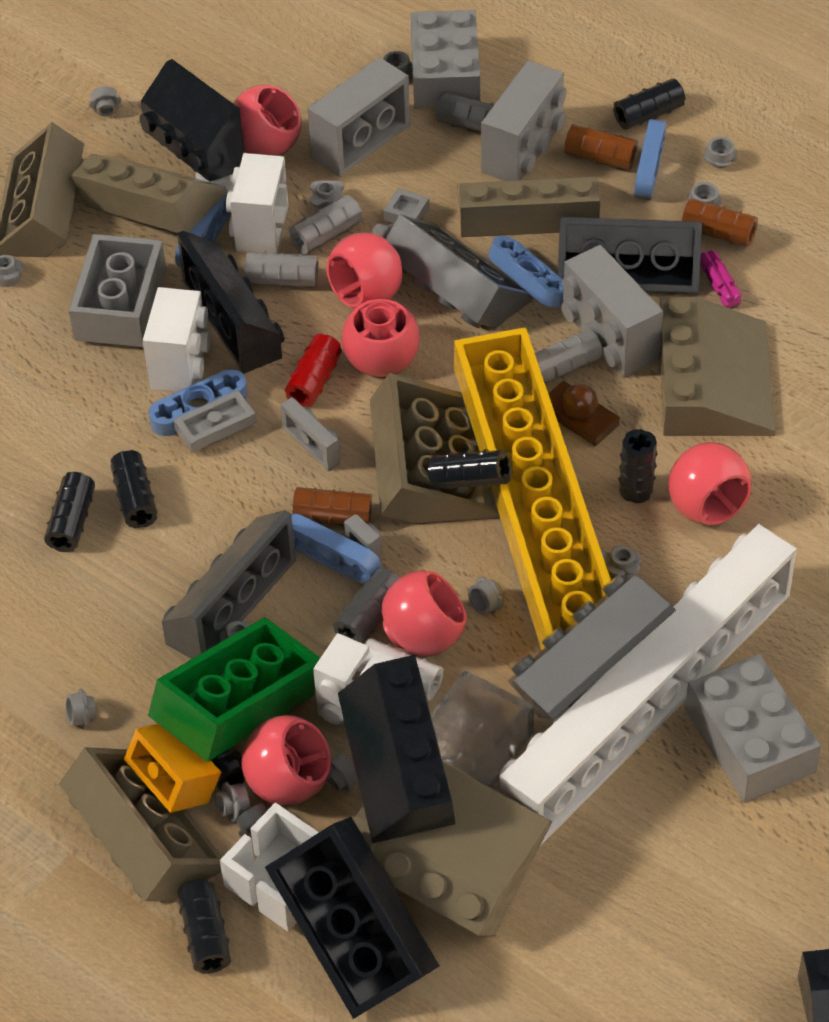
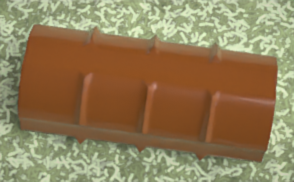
[564,124,638,170]
[682,198,758,247]
[292,487,372,526]

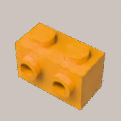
[124,724,221,813]

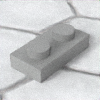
[173,390,257,453]
[280,397,340,471]

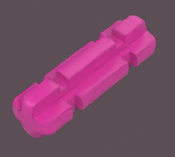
[700,250,742,309]

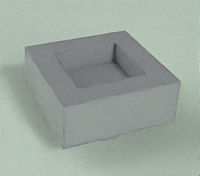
[383,188,429,223]
[344,514,382,561]

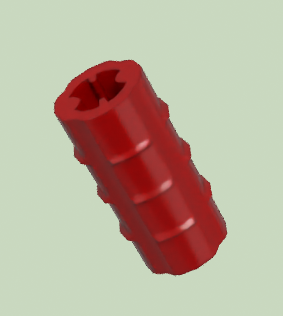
[285,334,342,408]

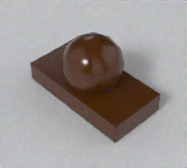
[548,380,620,447]

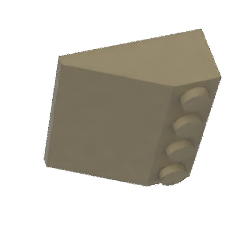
[660,297,775,436]
[370,373,500,523]
[354,761,553,936]

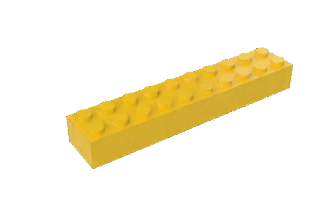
[454,327,611,651]

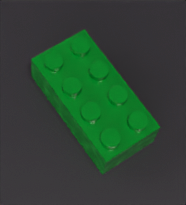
[148,617,320,762]

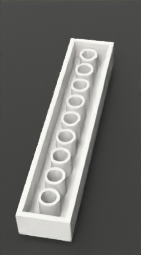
[499,524,797,846]

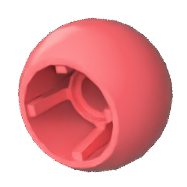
[233,84,302,156]
[326,232,403,309]
[341,299,420,377]
[668,442,752,525]
[382,570,467,657]
[241,715,331,806]

